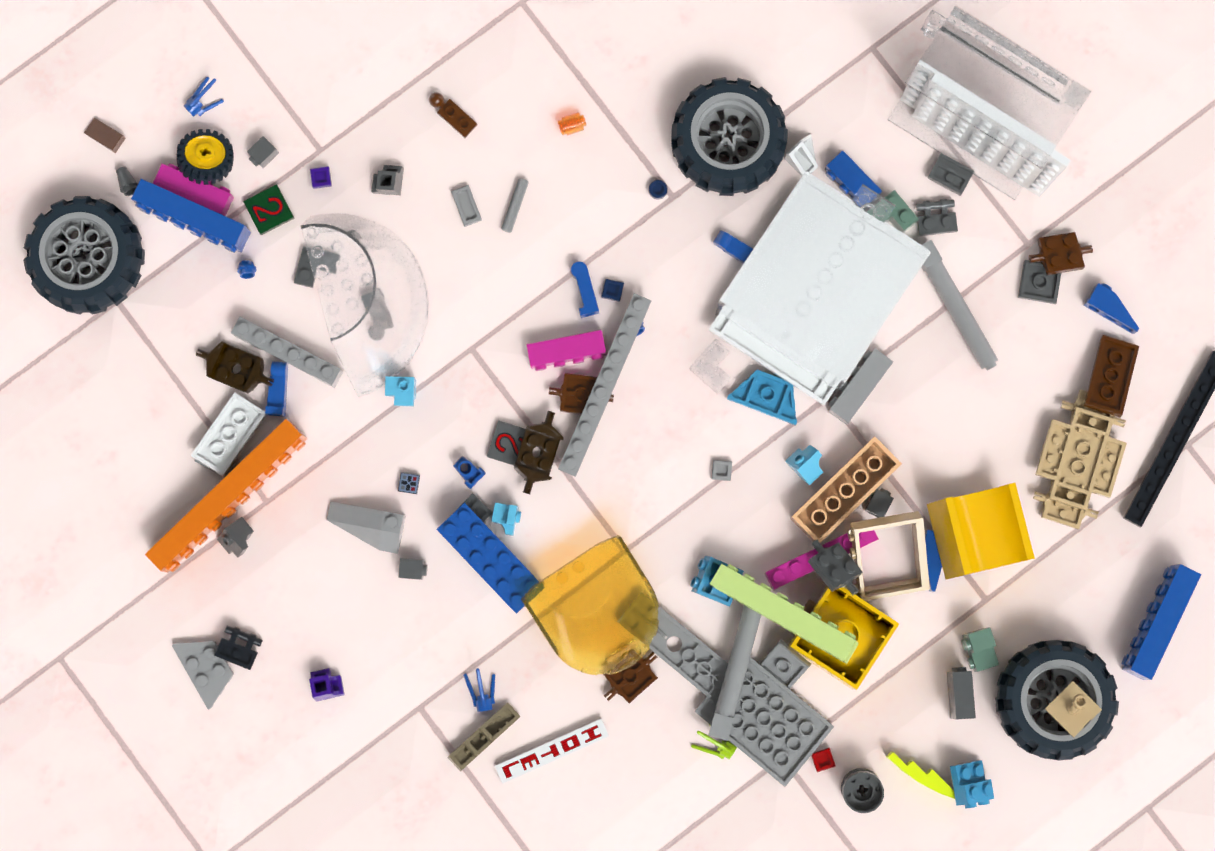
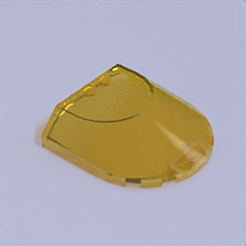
[521,535,659,675]

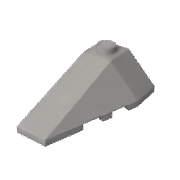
[327,501,406,554]

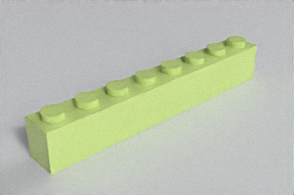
[710,564,859,664]

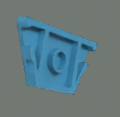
[727,369,797,426]

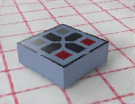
[398,472,420,495]

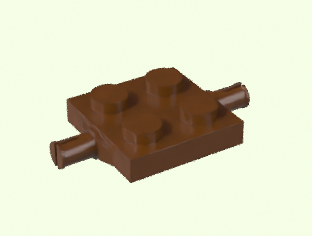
[1028,232,1093,275]
[549,373,614,414]
[603,649,658,704]

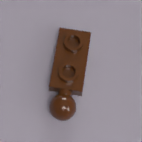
[429,92,478,139]

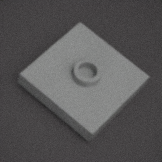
[760,639,811,689]

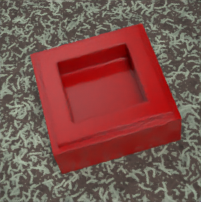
[811,748,836,772]

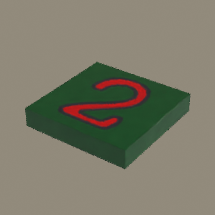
[243,184,295,235]

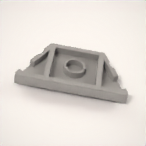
[172,641,234,710]

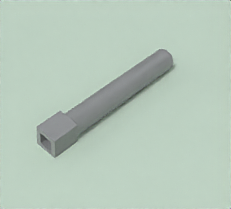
[913,240,998,371]
[708,605,761,741]

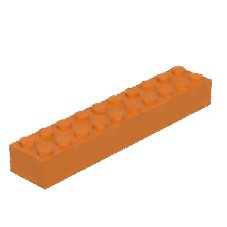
[145,419,307,573]

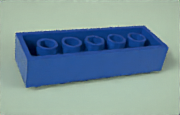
[131,179,251,253]
[436,503,545,614]
[1121,564,1202,680]

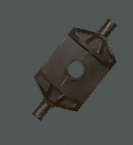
[196,341,274,394]
[514,411,564,495]

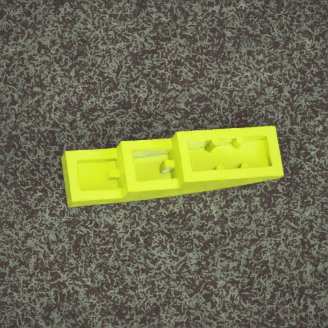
[886,751,955,799]

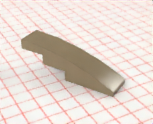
[447,702,521,772]

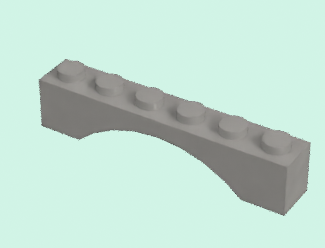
[231,317,344,388]

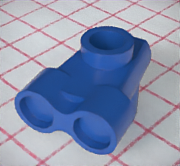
[453,456,486,489]

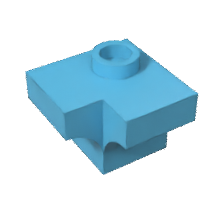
[385,376,416,407]
[785,445,823,485]
[492,503,521,536]

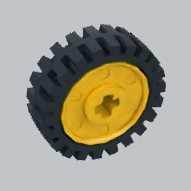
[176,129,234,185]

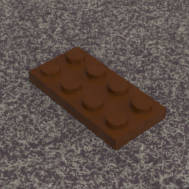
[1083,335,1139,417]

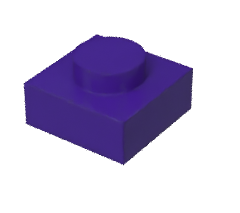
[310,166,332,189]

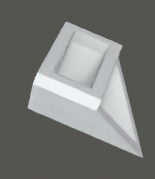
[785,134,819,179]

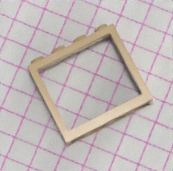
[848,511,930,601]

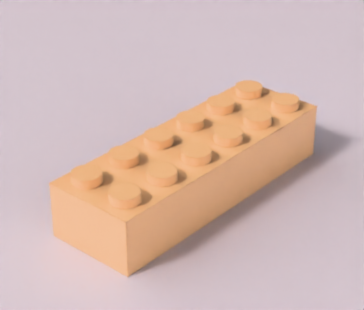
[790,436,902,543]

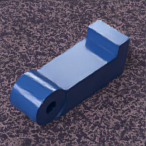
[713,230,759,267]
[571,262,599,318]
[265,361,288,417]

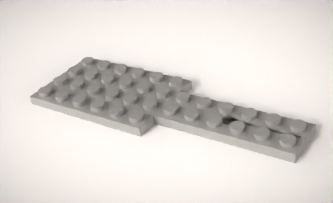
[617,592,834,787]

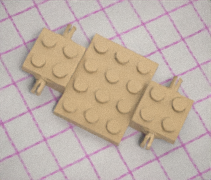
[1033,390,1127,529]

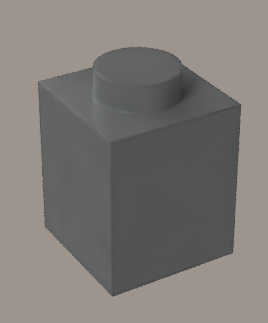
[247,136,279,169]
[864,488,894,518]
[398,558,428,580]

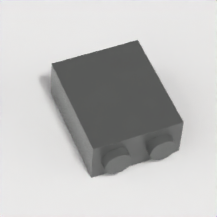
[947,667,976,720]

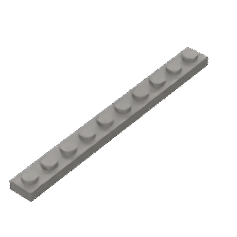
[558,293,652,477]

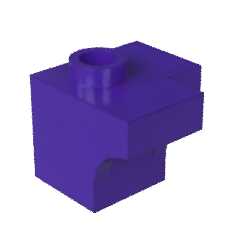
[309,668,345,702]

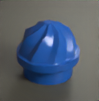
[237,260,257,279]

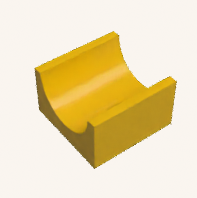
[927,483,1035,580]
[788,586,899,690]

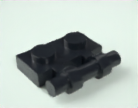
[214,625,263,670]

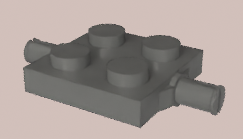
[808,539,863,596]

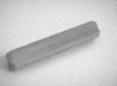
[501,178,529,233]

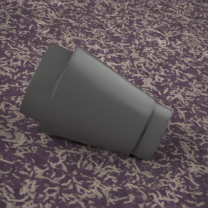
[116,167,138,196]

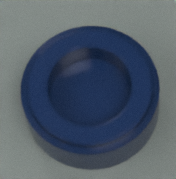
[649,180,668,200]

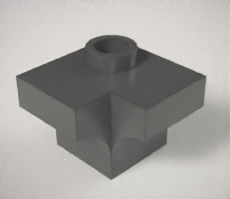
[371,165,404,196]
[217,517,254,558]

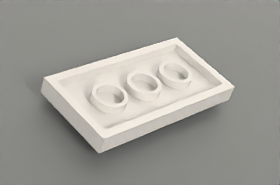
[191,392,266,477]

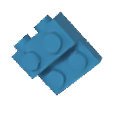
[690,555,744,607]
[950,760,994,809]

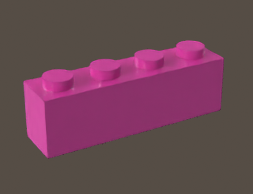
[152,163,234,216]
[526,330,606,371]

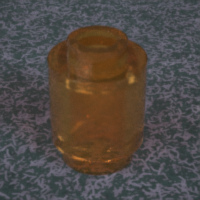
[558,112,587,136]

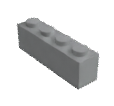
[828,348,894,425]

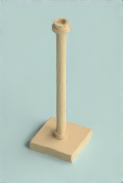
[1045,681,1102,738]

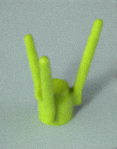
[691,724,737,760]

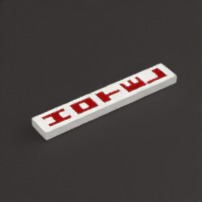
[495,718,609,784]

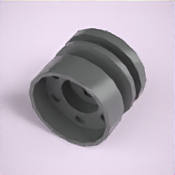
[841,768,884,813]

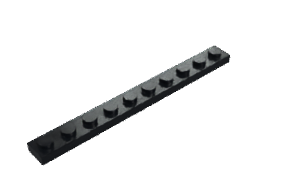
[1123,351,1215,528]

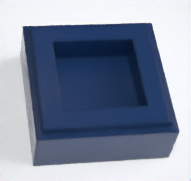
[602,279,624,302]

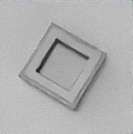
[711,460,732,481]

